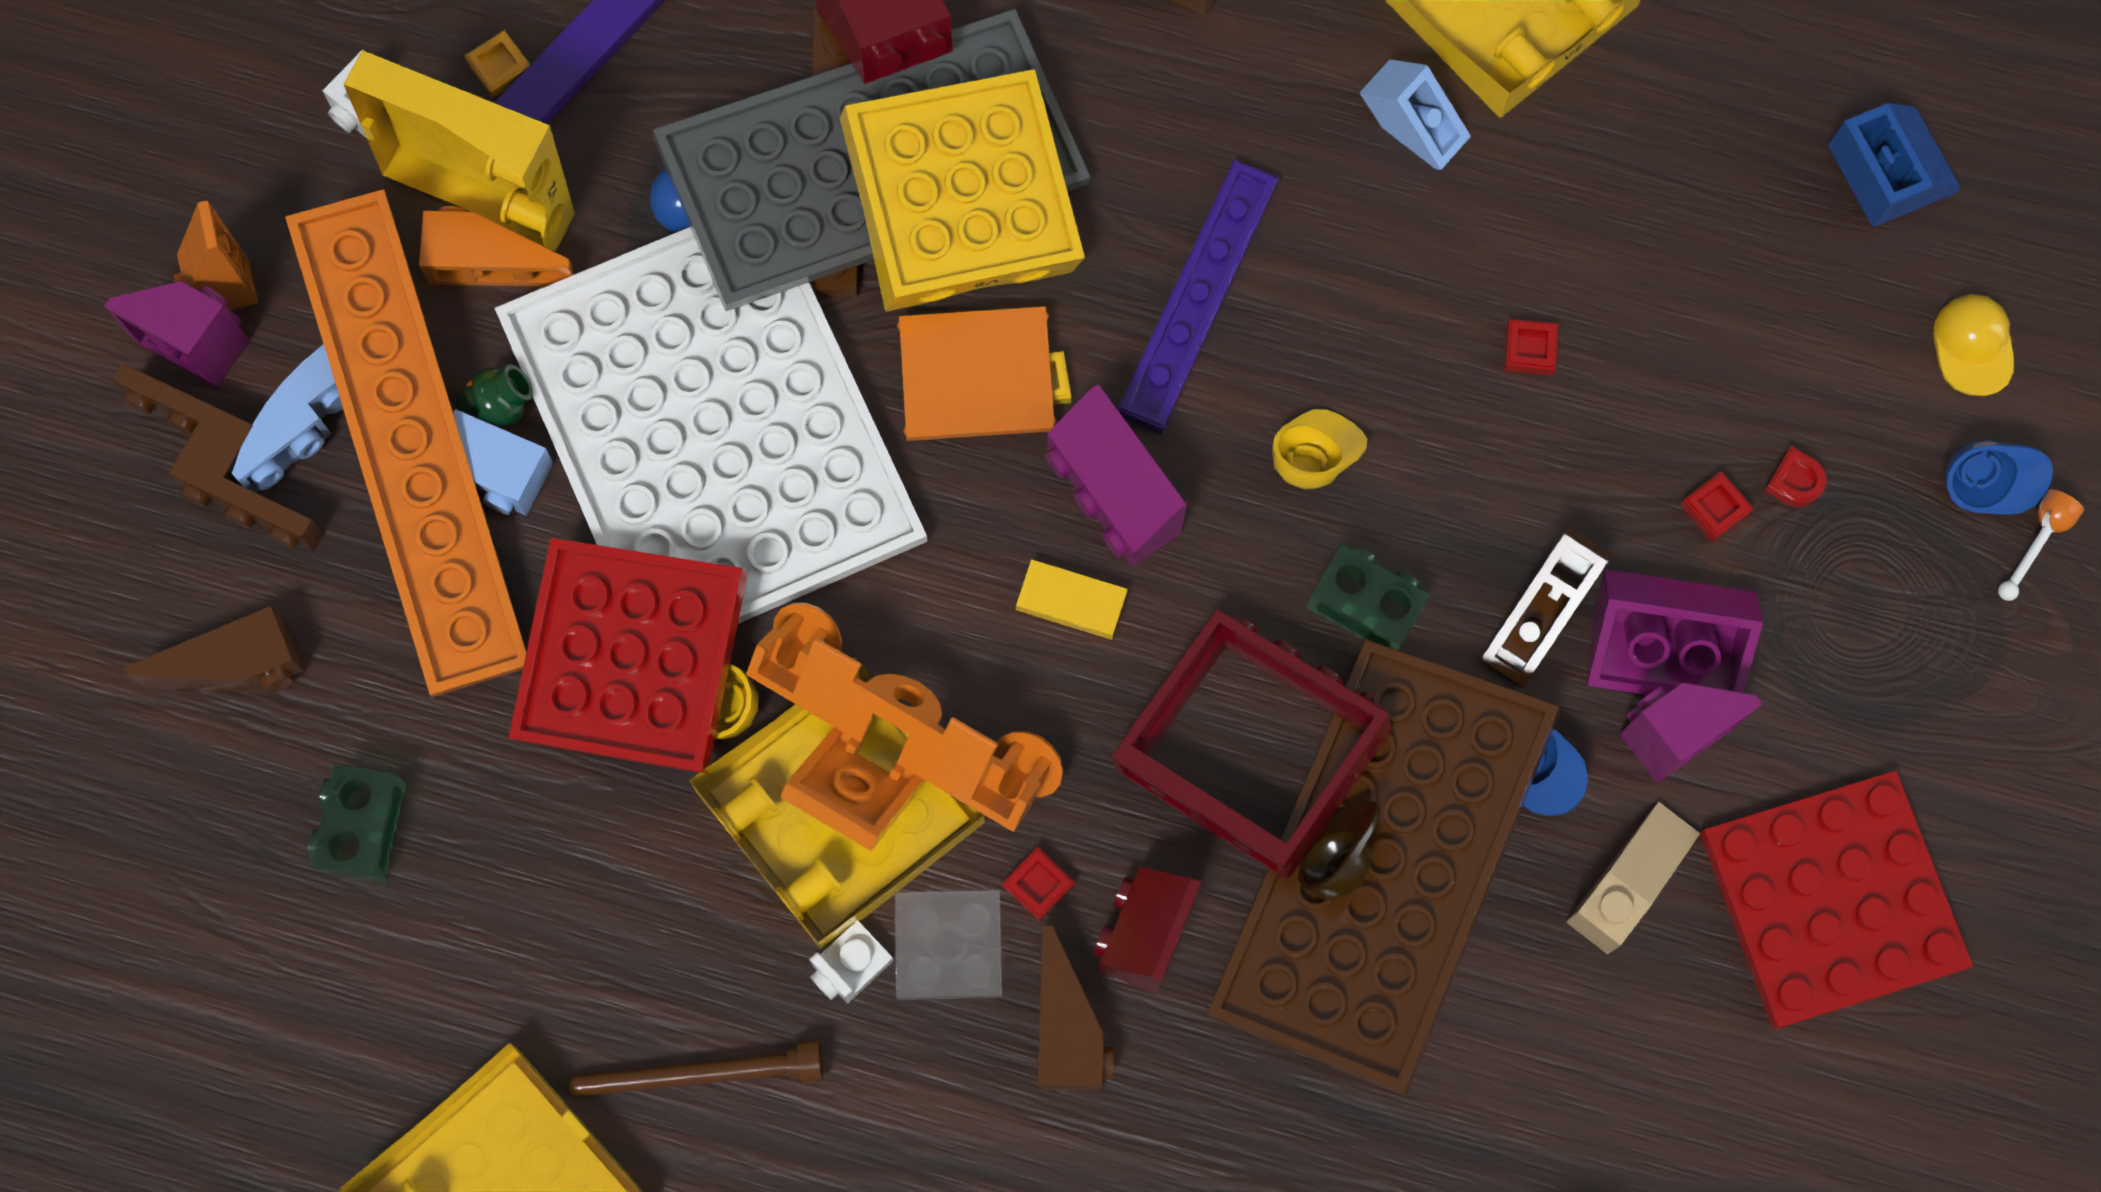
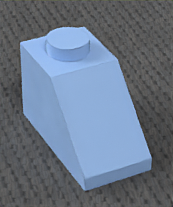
[1360,59,1471,170]
[453,409,554,516]

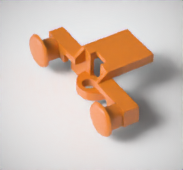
[746,603,1063,851]

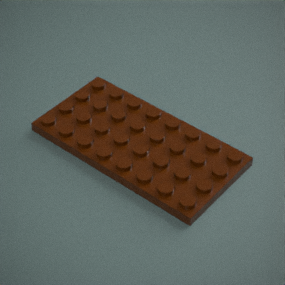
[1207,640,1560,1096]

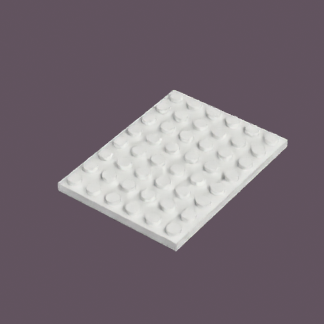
[495,227,928,624]

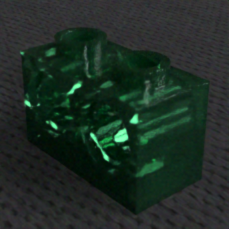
[1306,544,1430,650]
[308,765,406,885]

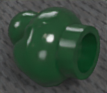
[456,365,533,427]

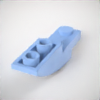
[232,344,343,493]

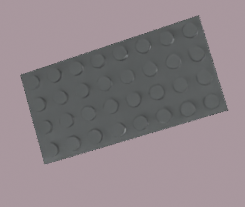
[653,9,1090,312]

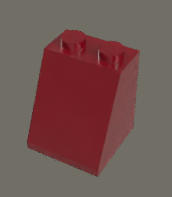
[815,0,953,84]

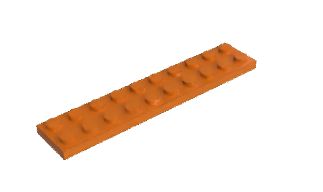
[285,189,527,697]

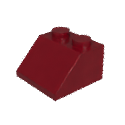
[1093,867,1201,995]

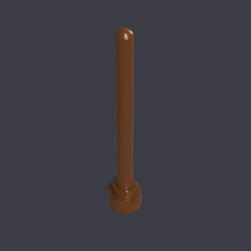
[568,1039,824,1096]

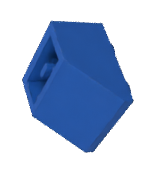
[1828,103,1961,227]

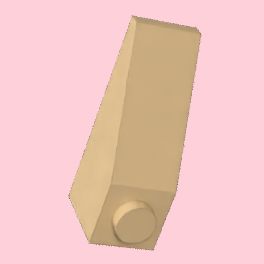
[1566,802,1700,955]

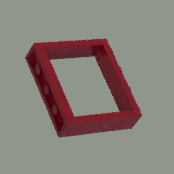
[1111,610,1392,881]

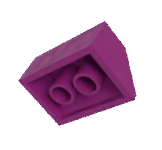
[1045,384,1187,567]
[1587,569,1763,695]

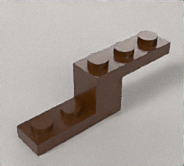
[112,363,324,551]

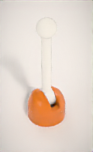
[1998,489,2084,601]

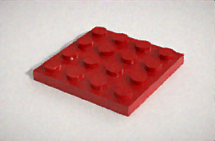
[508,538,748,774]
[1700,771,1973,1030]

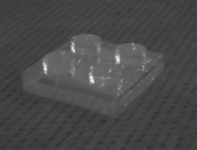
[895,890,1002,1000]

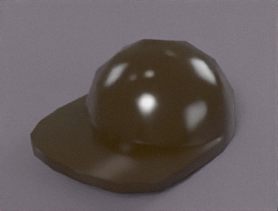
[1298,801,1381,900]

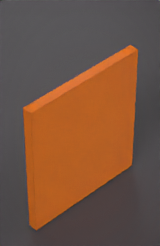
[897,306,1057,441]

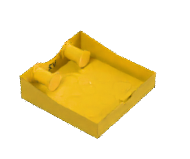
[1385,0,1641,118]
[343,50,575,252]
[840,69,1085,312]
[689,657,985,952]
[338,1043,643,1192]

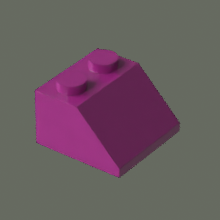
[104,281,250,389]
[1619,683,1763,783]

